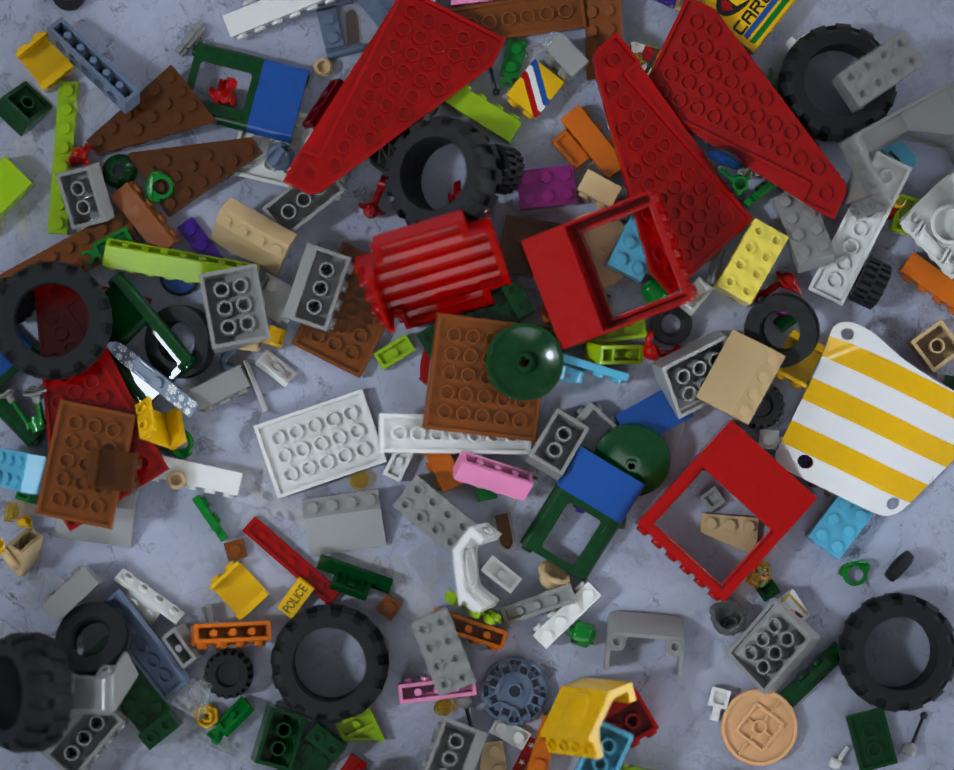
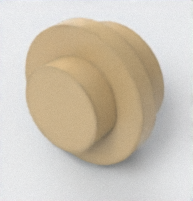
[314,58,333,77]
[167,470,186,490]

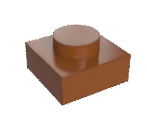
[224,538,248,562]
[376,594,402,621]

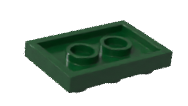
[845,707,898,770]

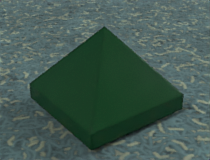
[756,579,780,602]

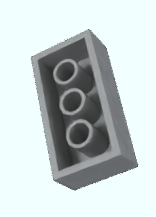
[261,179,347,232]
[773,193,835,273]

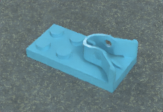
[560,354,629,384]

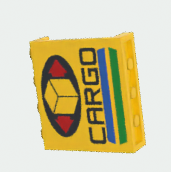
[701,0,797,56]

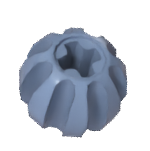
[266,142,295,171]

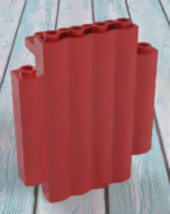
[353,210,512,333]

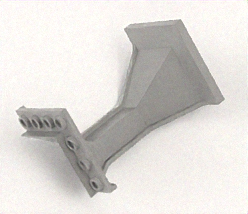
[839,81,954,220]

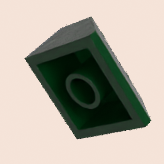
[0,81,53,137]

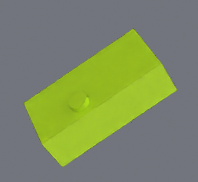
[0,156,35,220]

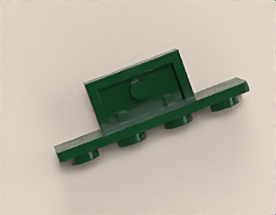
[316,554,393,601]
[779,641,839,707]

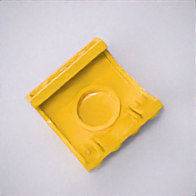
[539,677,636,759]

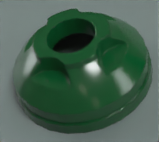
[102,154,137,189]

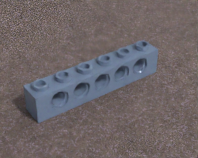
[47,17,140,114]

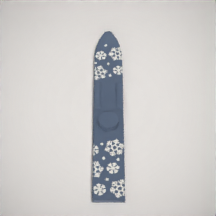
[107,341,200,418]

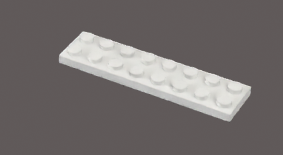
[808,151,912,306]
[378,414,531,455]

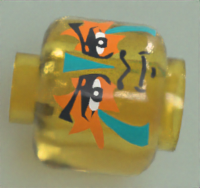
[745,560,773,589]

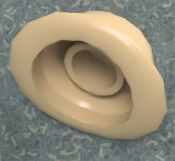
[538,560,570,590]

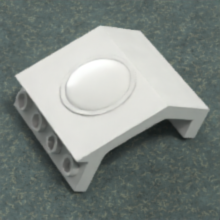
[899,169,954,279]
[452,522,502,613]

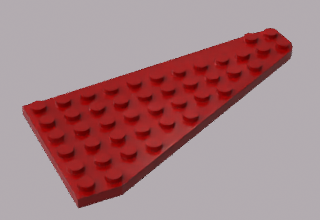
[283,0,505,195]
[649,0,847,219]
[592,32,753,295]
[34,285,170,531]

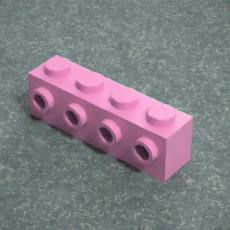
[453,450,534,501]
[398,676,477,704]

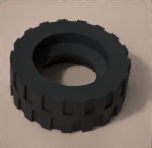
[650,307,693,345]

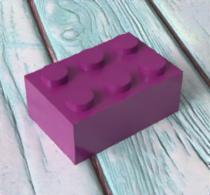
[517,165,577,211]

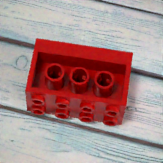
[603,685,659,748]

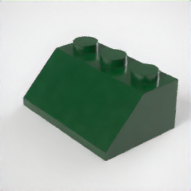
[251,703,307,770]

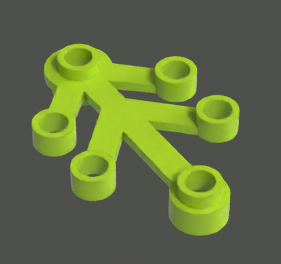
[444,589,502,625]

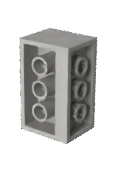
[831,31,925,113]
[282,243,354,333]
[392,475,477,555]
[410,606,476,697]
[40,708,128,770]
[420,717,488,770]

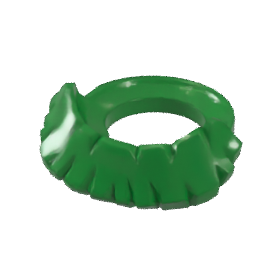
[145,170,174,203]
[167,430,194,459]
[838,560,870,586]

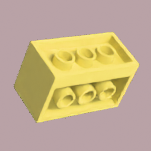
[713,218,789,307]

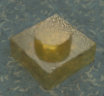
[4,502,19,522]

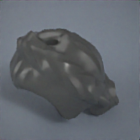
[709,597,746,636]

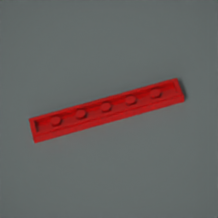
[242,516,340,604]

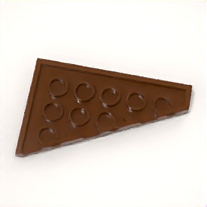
[86,65,218,156]
[128,137,263,217]

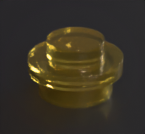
[349,471,369,490]
[433,699,452,716]

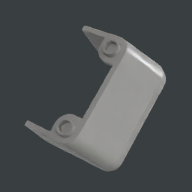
[603,611,684,676]
[69,652,139,715]

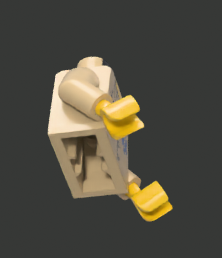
[0,516,43,577]

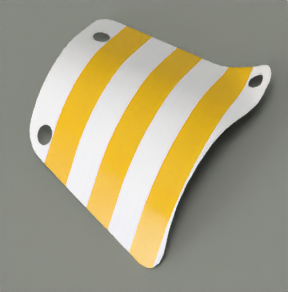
[775,322,954,516]

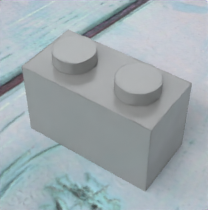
[161,623,206,669]

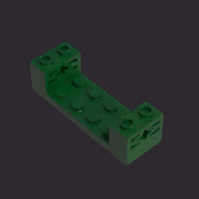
[416,276,536,359]
[82,634,183,751]
[277,721,348,770]

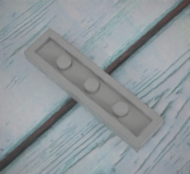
[500,583,577,626]

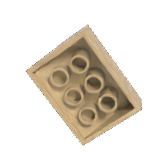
[211,197,297,277]
[696,329,786,425]

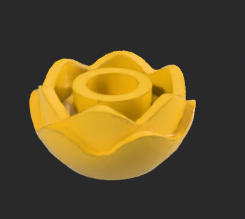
[195,704,219,728]

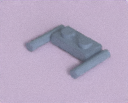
[316,0,365,59]

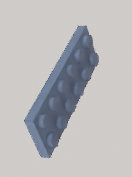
[103,589,192,701]

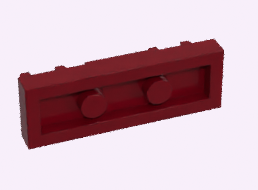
[301,78,344,130]

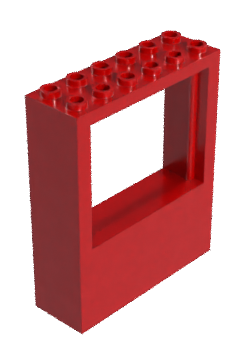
[521,190,698,350]
[635,420,818,602]

